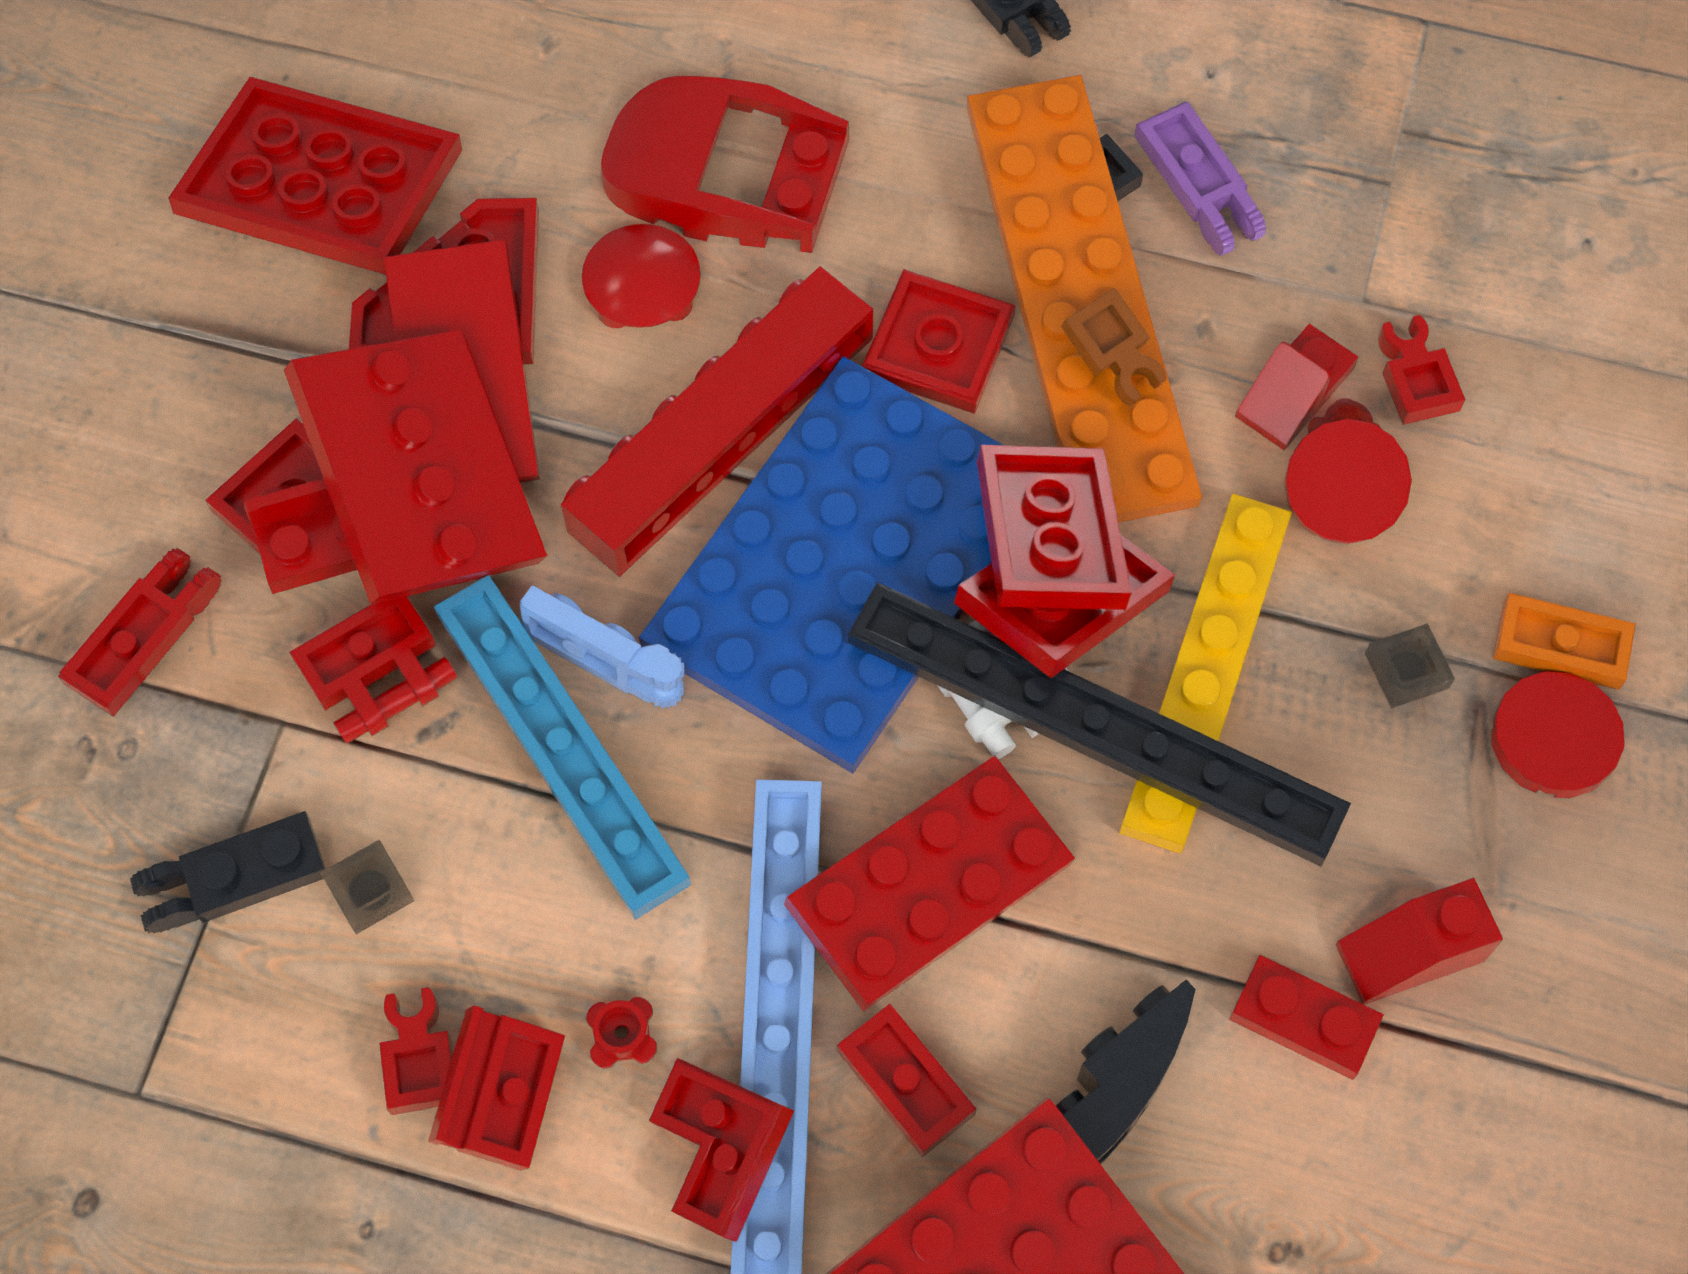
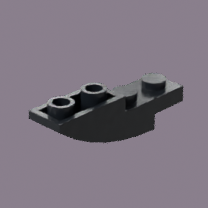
[1056,979,1196,1164]

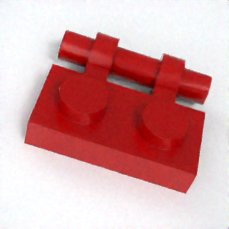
[289,596,458,744]

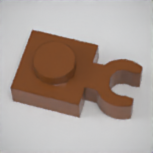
[1061,288,1166,406]

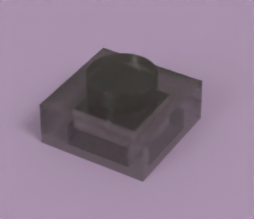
[1365,623,1455,709]
[321,839,415,935]

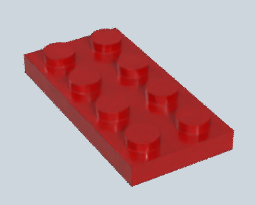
[784,755,1075,1012]

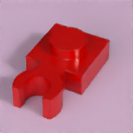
[1378,315,1466,425]
[379,987,453,1115]

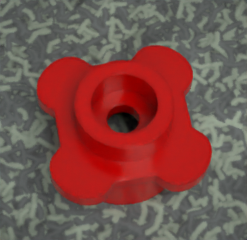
[586,997,657,1069]

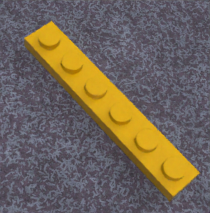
[1119,493,1292,854]

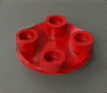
[582,224,701,328]

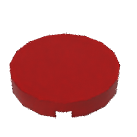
[1284,419,1412,545]
[1491,671,1625,799]

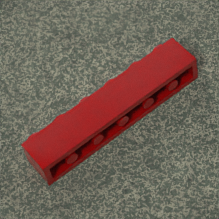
[561,266,873,577]

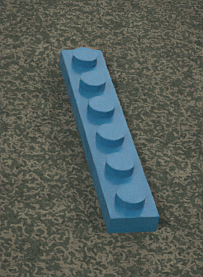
[434,575,691,920]

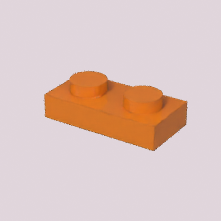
[1493,593,1636,690]

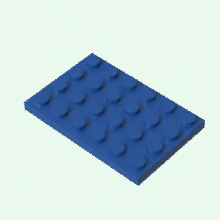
[638,356,1003,774]

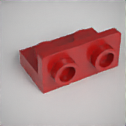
[244,477,357,594]

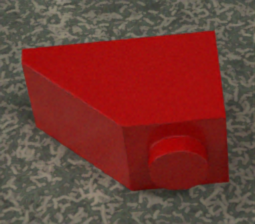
[1336,878,1503,1005]

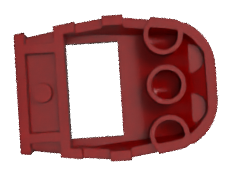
[601,76,850,253]

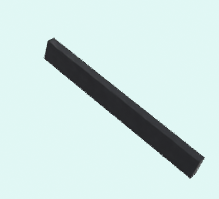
[848,582,1351,867]

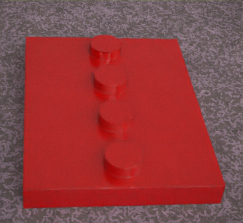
[168,77,462,275]
[284,329,548,605]

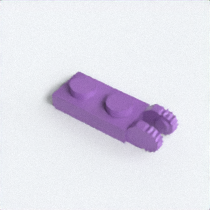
[1134,101,1267,256]

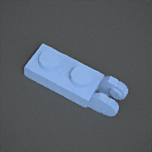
[520,585,684,709]

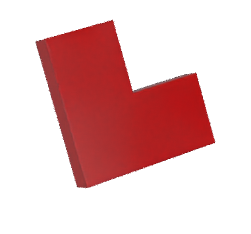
[649,1058,794,1242]

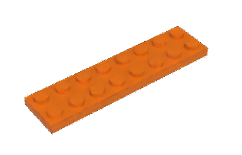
[966,75,1202,523]

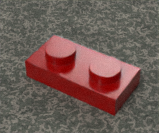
[1229,955,1384,1080]
[837,1004,977,1158]

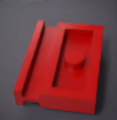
[428,1005,565,1171]

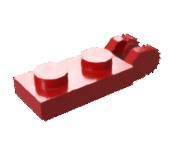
[58,548,222,717]

